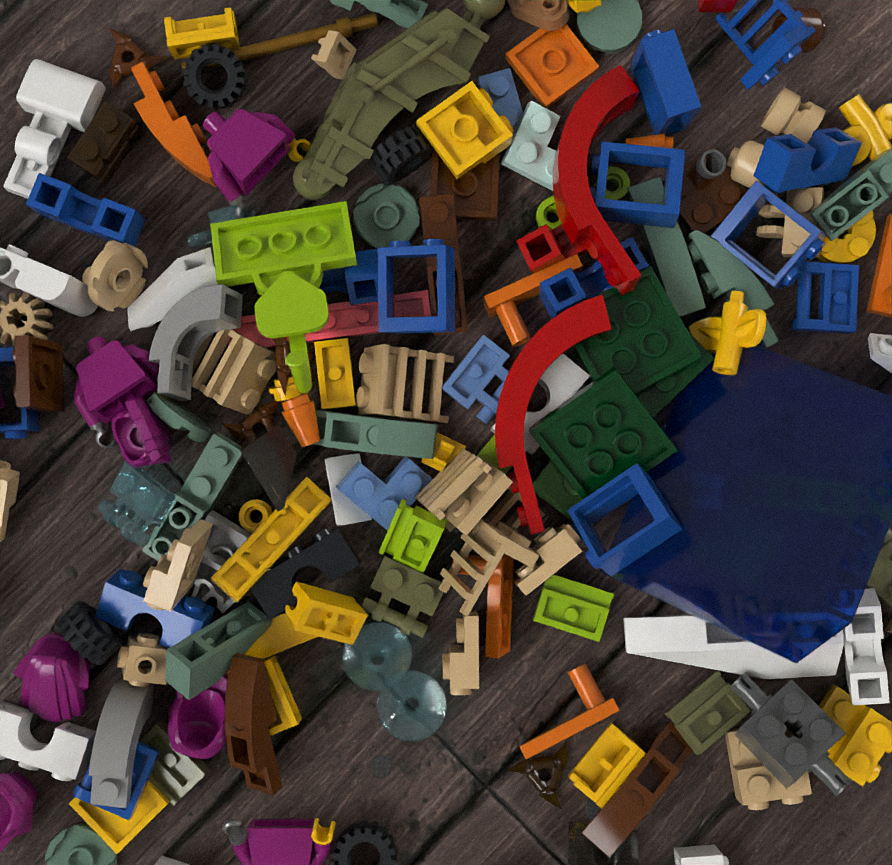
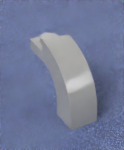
[149,284,243,401]
[89,677,155,808]

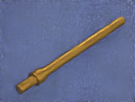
[181,13,378,71]

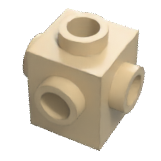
[117,633,168,687]

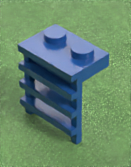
[715,0,816,90]

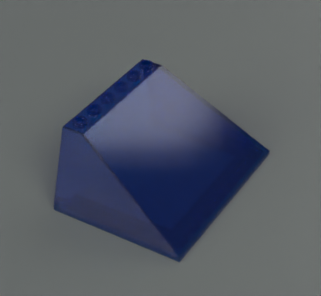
[599,346,892,663]

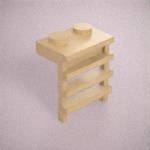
[192,329,276,415]
[356,344,454,423]
[415,449,492,532]
[443,461,545,536]
[439,518,539,616]

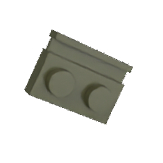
[664,670,751,755]
[140,719,211,806]

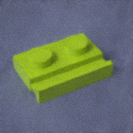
[379,499,448,574]
[532,574,614,642]

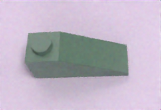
[165,602,272,700]

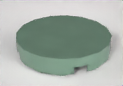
[576,0,642,54]
[354,183,420,250]
[147,391,212,442]
[45,823,117,865]

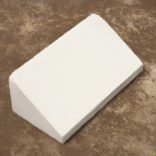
[325,453,372,526]

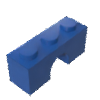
[753,127,862,193]
[26,173,146,247]
[539,237,649,319]
[319,249,378,305]
[95,569,215,648]

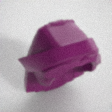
[112,393,172,467]
[13,632,91,722]
[167,673,228,759]
[0,771,38,852]

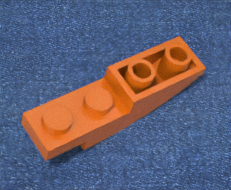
[131,62,217,187]

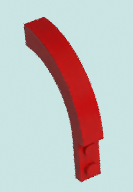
[552,65,641,296]
[495,295,612,534]

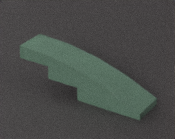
[628,177,706,316]

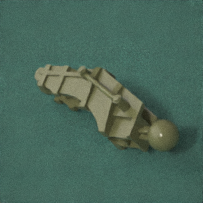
[293,0,505,200]

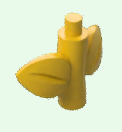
[838,94,892,167]
[688,291,766,375]

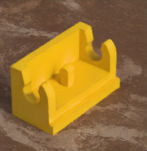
[164,7,240,59]
[285,581,368,645]
[264,655,302,736]
[568,722,646,809]

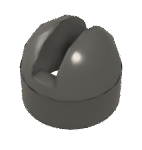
[695,149,726,179]

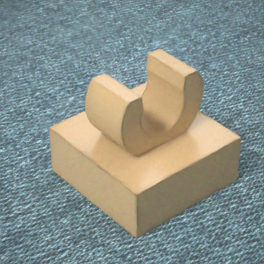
[311,30,357,79]

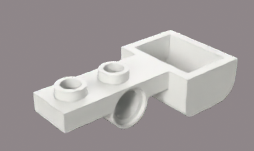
[3,59,106,199]
[0,244,98,317]

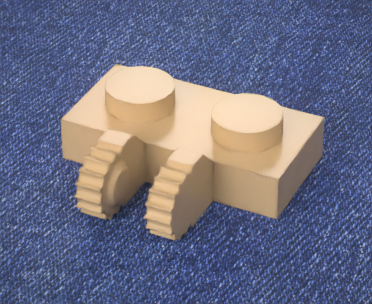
[756,187,824,258]

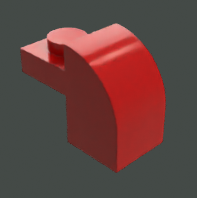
[516,224,588,273]

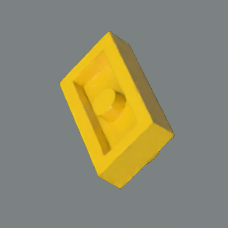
[314,338,357,410]

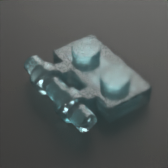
[98,461,176,547]

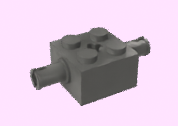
[729,672,853,797]

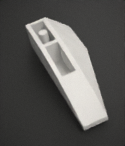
[623,605,844,679]

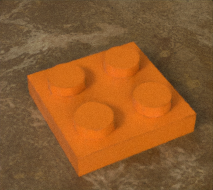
[505,24,599,109]

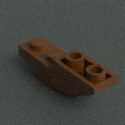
[419,194,468,335]
[225,653,282,795]
[581,721,693,857]

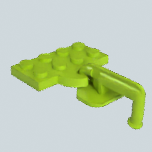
[210,201,357,394]

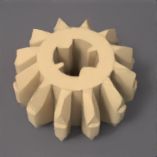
[0,292,54,347]

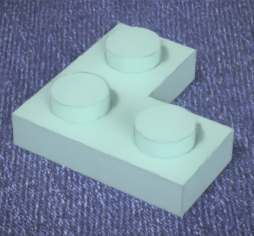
[501,101,561,191]

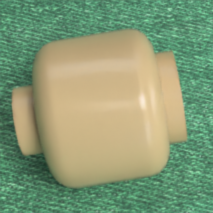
[727,140,765,188]

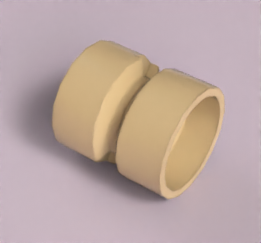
[760,87,826,144]

